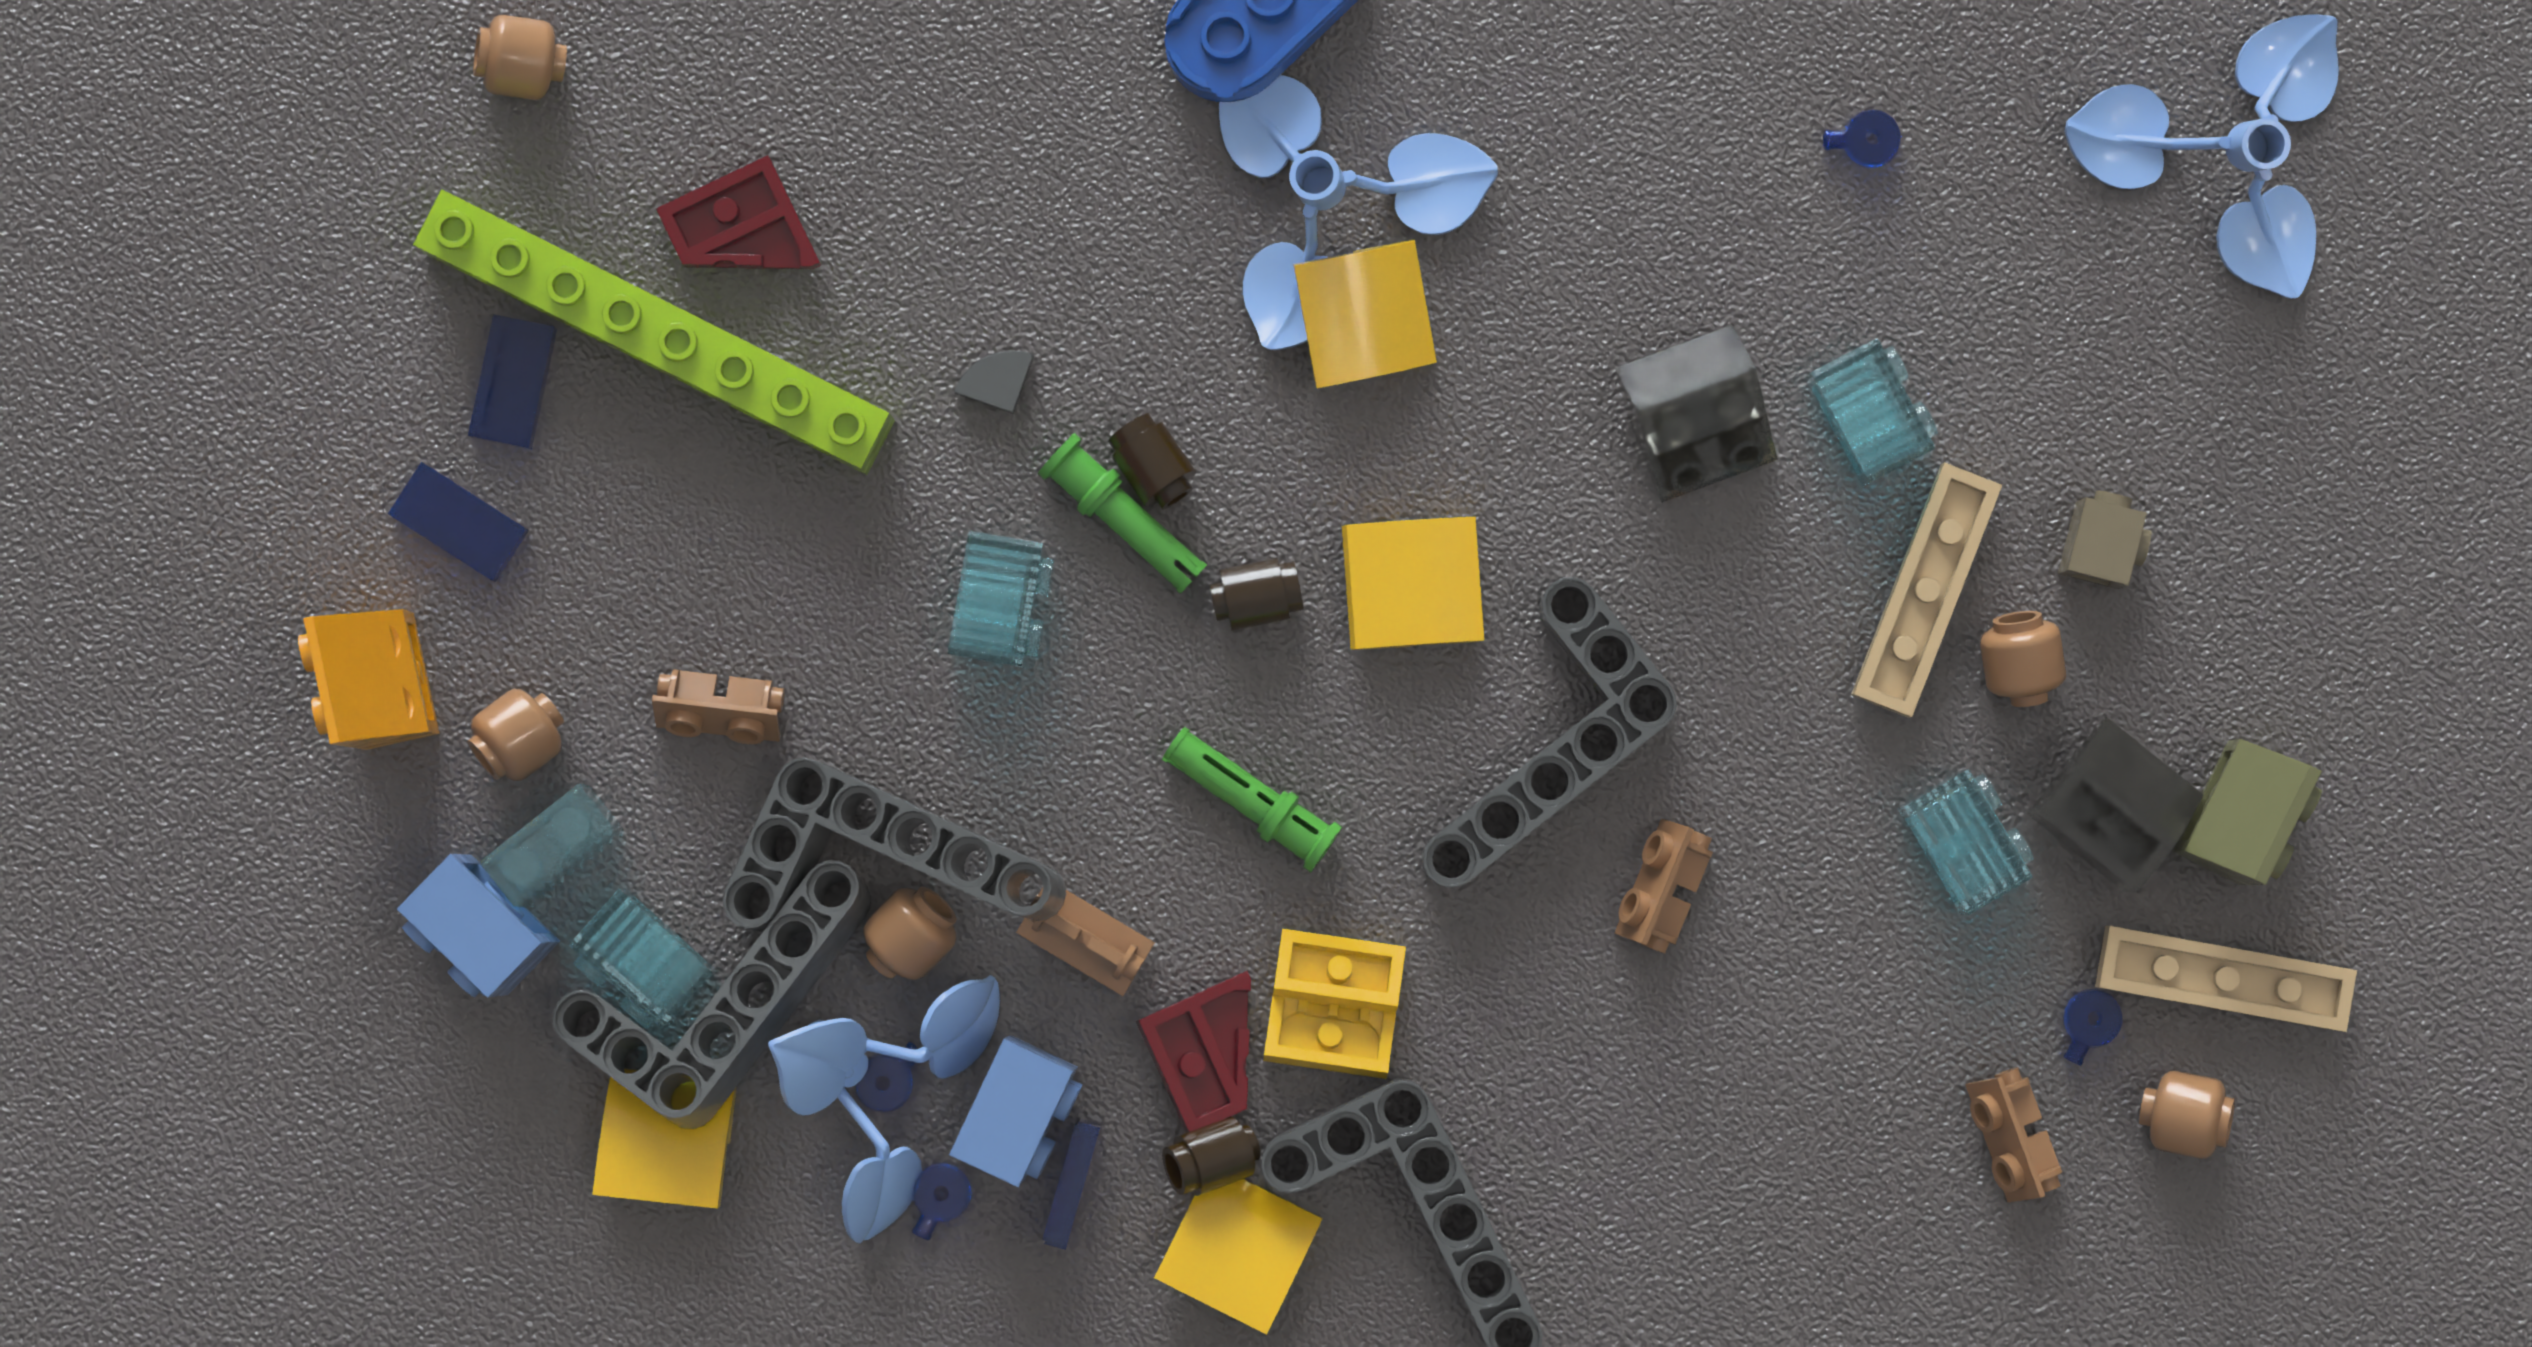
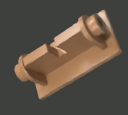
[652,669,785,744]
[1614,818,1713,954]
[1016,888,1155,996]
[1965,1067,2063,1202]

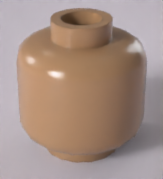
[473,15,567,100]
[1980,611,2066,707]
[467,689,564,781]
[863,887,957,980]
[2139,1071,2235,1159]

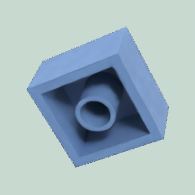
[397,854,560,998]
[949,1035,1083,1187]

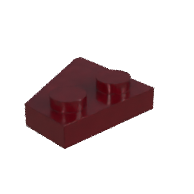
[656,155,822,269]
[1136,971,1251,1133]

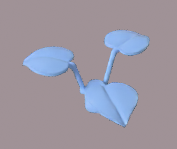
[2065,14,2339,299]
[1219,75,1498,350]
[768,975,1000,1243]

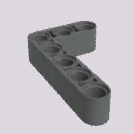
[1421,577,1677,887]
[723,757,1066,932]
[552,860,871,1129]
[1261,1078,1543,1347]

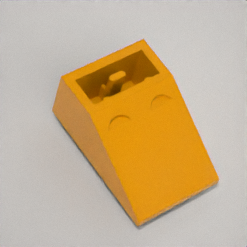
[298,609,440,750]

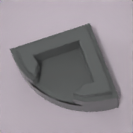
[954,350,1034,414]

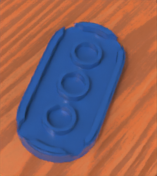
[1164,0,1358,102]

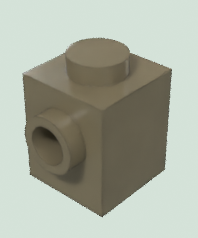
[2058,490,2152,589]

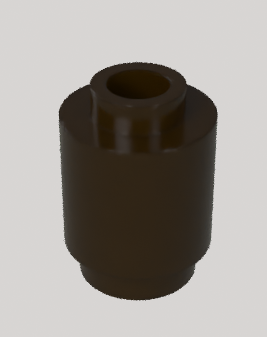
[1108,413,1196,510]
[1210,558,1304,631]
[1162,1117,1260,1196]

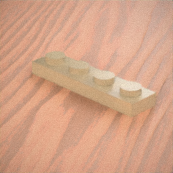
[1851,462,2002,718]
[2095,926,2357,1032]

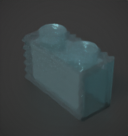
[1805,338,1938,487]
[948,531,1055,669]
[1897,769,2034,915]
[480,783,623,907]
[569,888,718,1029]

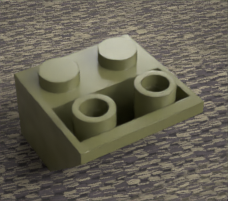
[2173,739,2322,885]

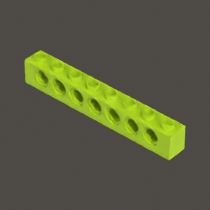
[413,189,895,475]

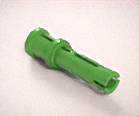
[1037,433,1207,594]
[1162,727,1343,873]

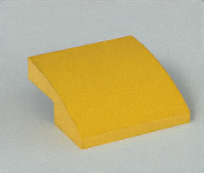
[1293,240,1437,388]
[1342,517,1484,650]
[1263,929,1406,1079]
[592,1069,737,1209]
[1154,1179,1323,1335]

